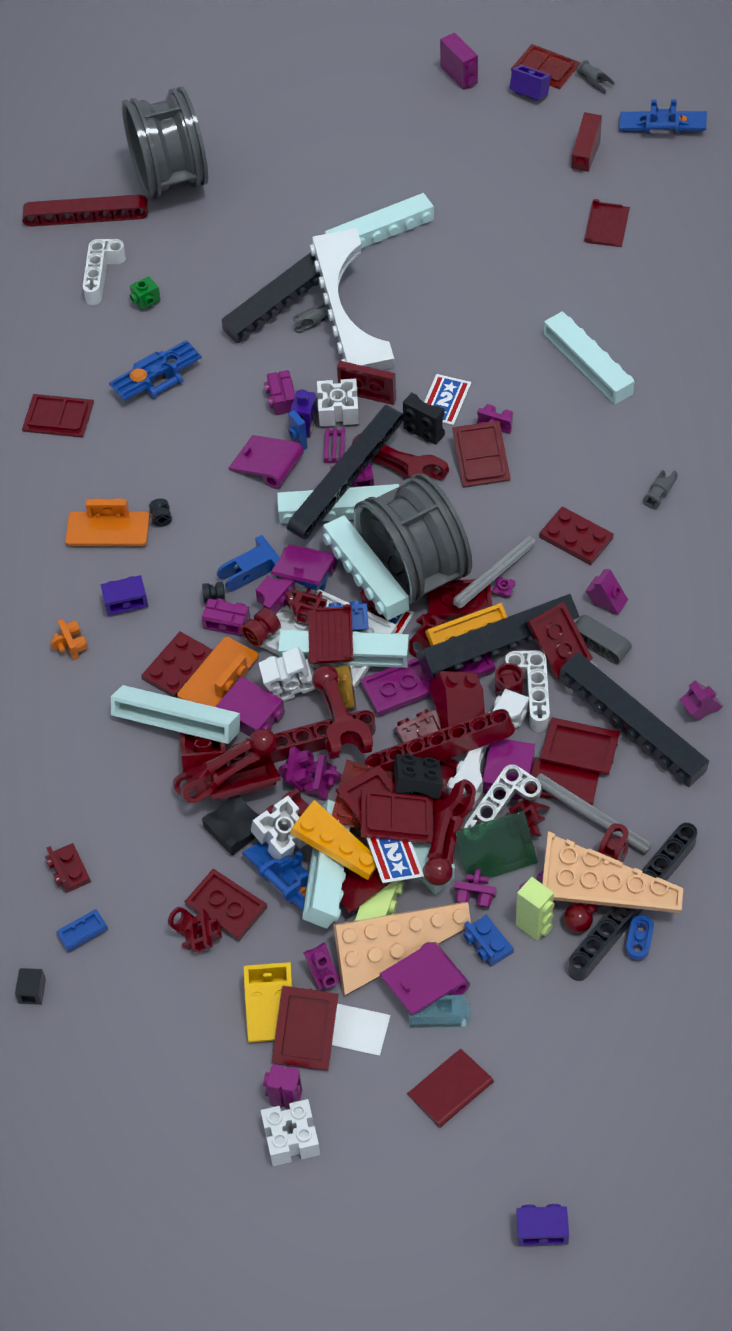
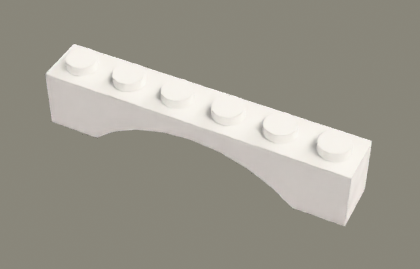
[447,689,529,809]

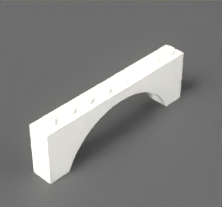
[310,228,394,370]

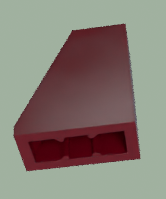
[571,112,602,172]

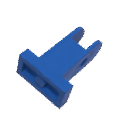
[217,535,280,591]

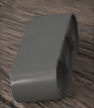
[575,615,632,664]

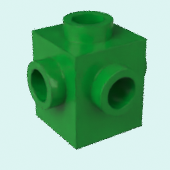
[129,276,161,310]

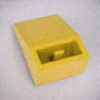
[244,962,293,1043]

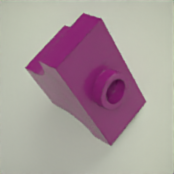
[586,569,628,614]
[255,576,295,615]
[679,680,723,721]

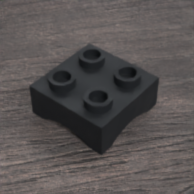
[403,392,445,445]
[392,754,443,799]
[202,795,260,856]

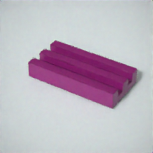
[324,428,346,463]

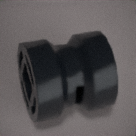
[149,498,172,527]
[202,582,225,604]

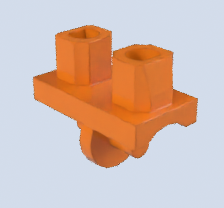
[50,619,88,661]

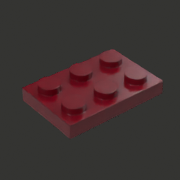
[337,360,396,405]
[539,506,614,566]
[428,579,492,620]
[526,602,593,679]
[141,631,213,698]
[184,869,267,941]

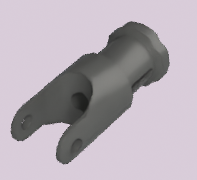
[577,60,615,93]
[293,303,330,332]
[643,470,678,509]

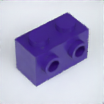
[509,64,551,100]
[100,575,149,616]
[516,1204,569,1246]

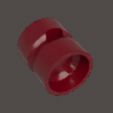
[241,607,281,647]
[495,663,523,697]

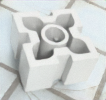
[317,379,359,427]
[259,647,316,702]
[251,796,307,860]
[261,1099,320,1166]

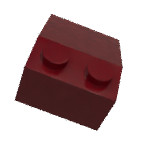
[429,671,485,729]
[180,732,227,772]

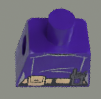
[290,389,318,438]

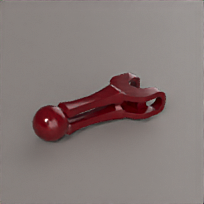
[352,434,449,480]
[312,665,373,759]
[173,728,277,803]
[423,779,476,886]
[563,823,628,933]

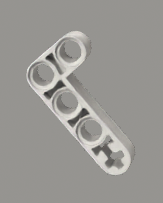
[83,239,126,305]
[505,650,550,733]
[464,765,542,843]

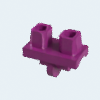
[477,404,513,435]
[278,747,314,791]
[304,755,342,801]
[454,869,497,908]
[303,943,340,991]

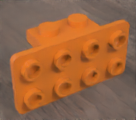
[65,498,150,546]
[177,637,259,707]

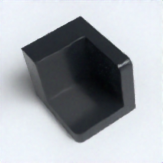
[15,968,46,1005]

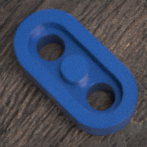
[626,915,654,960]

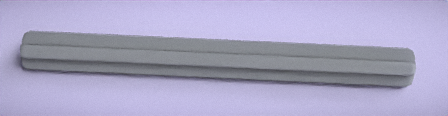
[453,536,535,608]
[536,774,651,854]

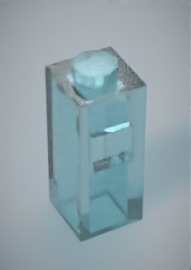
[409,995,471,1028]

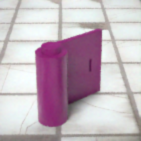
[229,435,304,489]
[271,544,338,585]
[379,942,470,1016]

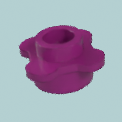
[492,577,516,598]

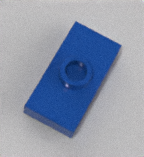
[288,410,308,450]
[56,909,108,952]

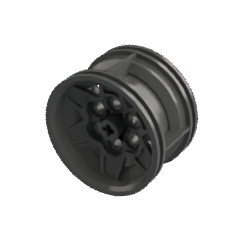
[122,86,208,199]
[353,473,472,605]

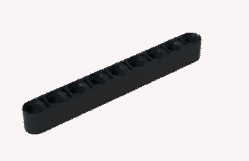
[287,405,404,540]
[568,822,697,981]

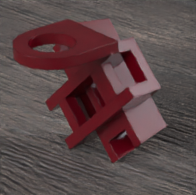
[285,588,328,625]
[409,613,449,657]
[503,799,550,844]
[168,907,222,953]

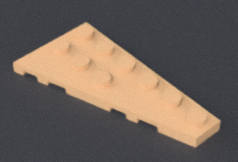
[542,831,683,913]
[333,902,471,995]

